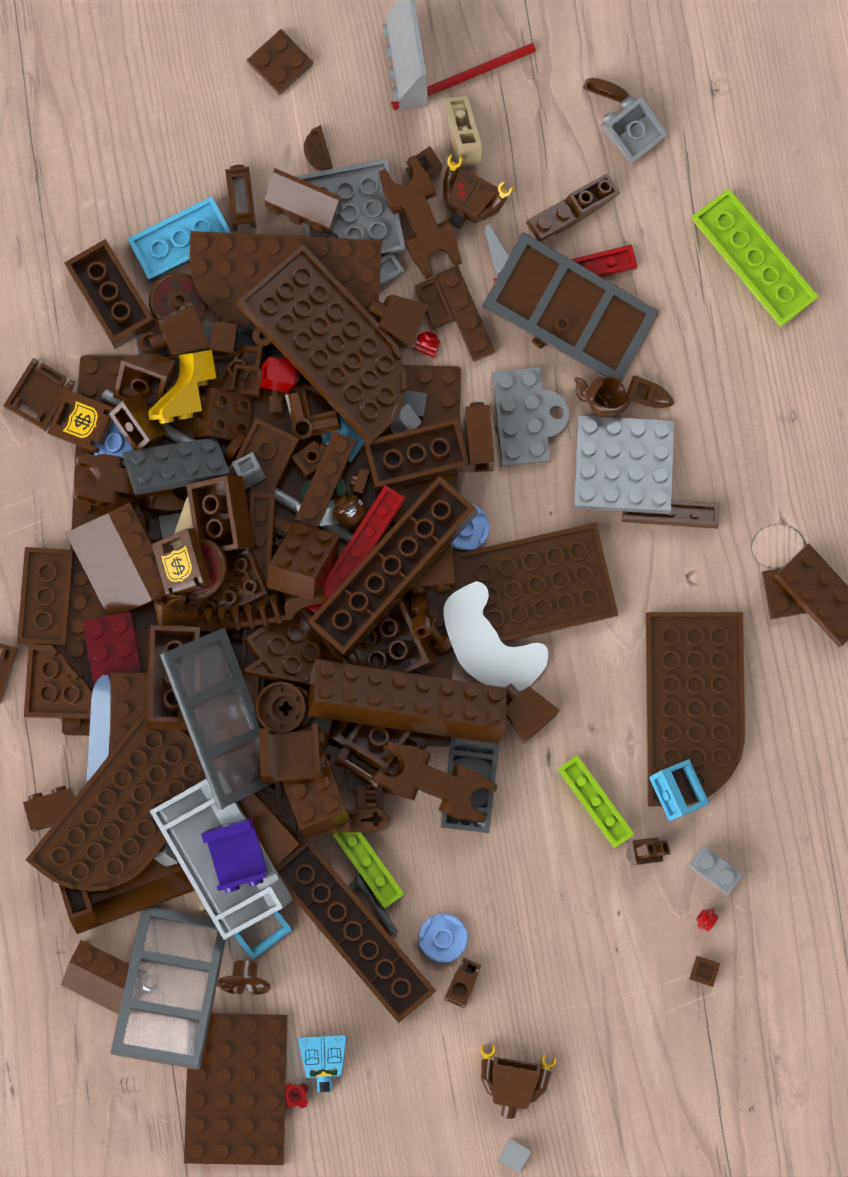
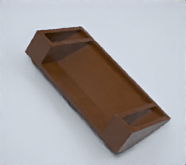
[59,859,195,934]

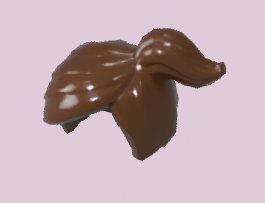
[574,376,630,418]

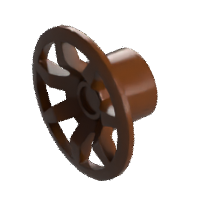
[217,960,271,995]

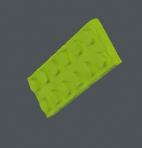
[691,188,819,328]

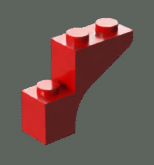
[260,357,299,392]

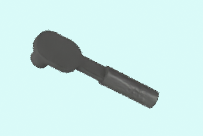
[349,873,398,936]

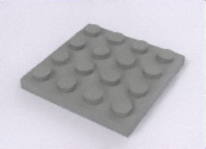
[295,159,406,256]
[574,415,674,514]

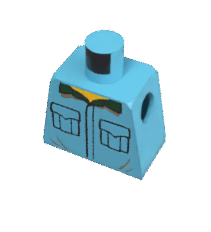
[298,1035,346,1092]

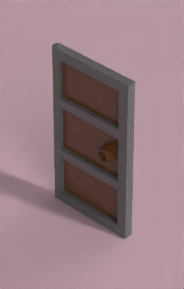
[482,232,659,381]

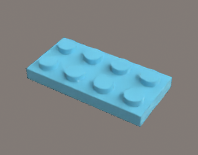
[127,196,231,282]

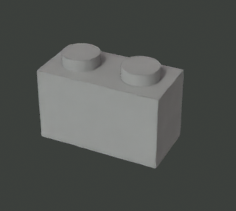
[687,845,743,896]

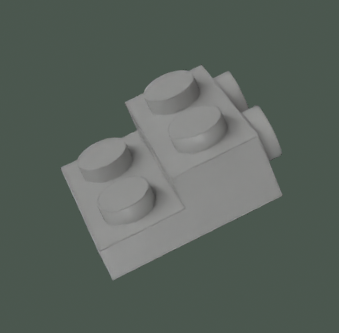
[600,96,668,163]

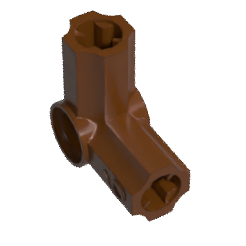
[285,389,342,439]

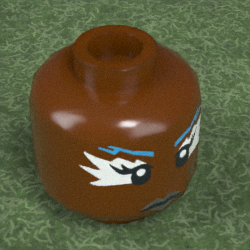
[332,494,368,531]

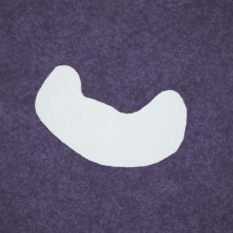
[443,581,548,691]

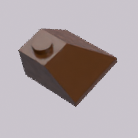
[113,353,175,409]

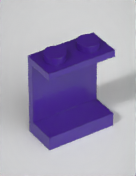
[201,817,268,893]

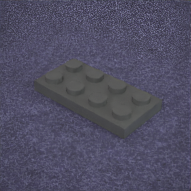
[122,437,230,495]

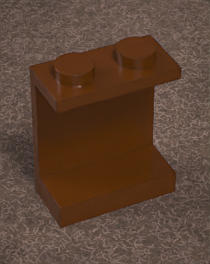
[259,723,327,784]

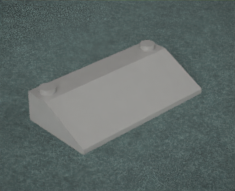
[150,771,293,940]

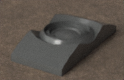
[440,737,499,833]

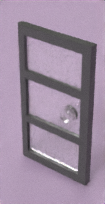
[160,628,273,810]
[111,907,226,1070]

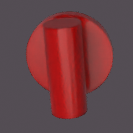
[413,331,441,358]

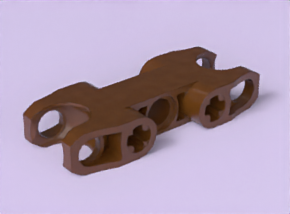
[378,155,462,279]
[72,454,186,515]
[371,742,498,823]

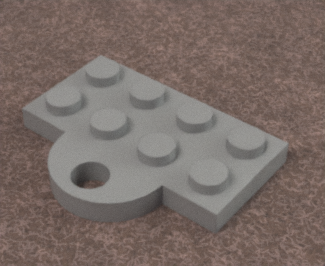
[492,367,569,467]

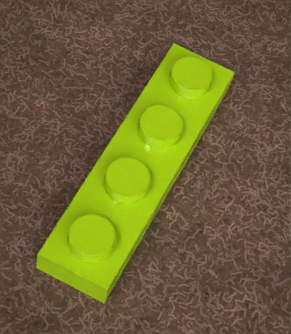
[557,755,634,849]
[332,831,405,909]

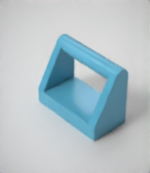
[649,759,710,822]
[234,911,292,961]

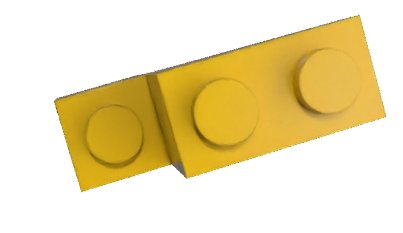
[148,350,216,424]

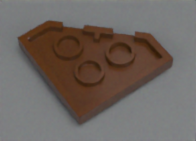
[24,645,93,719]

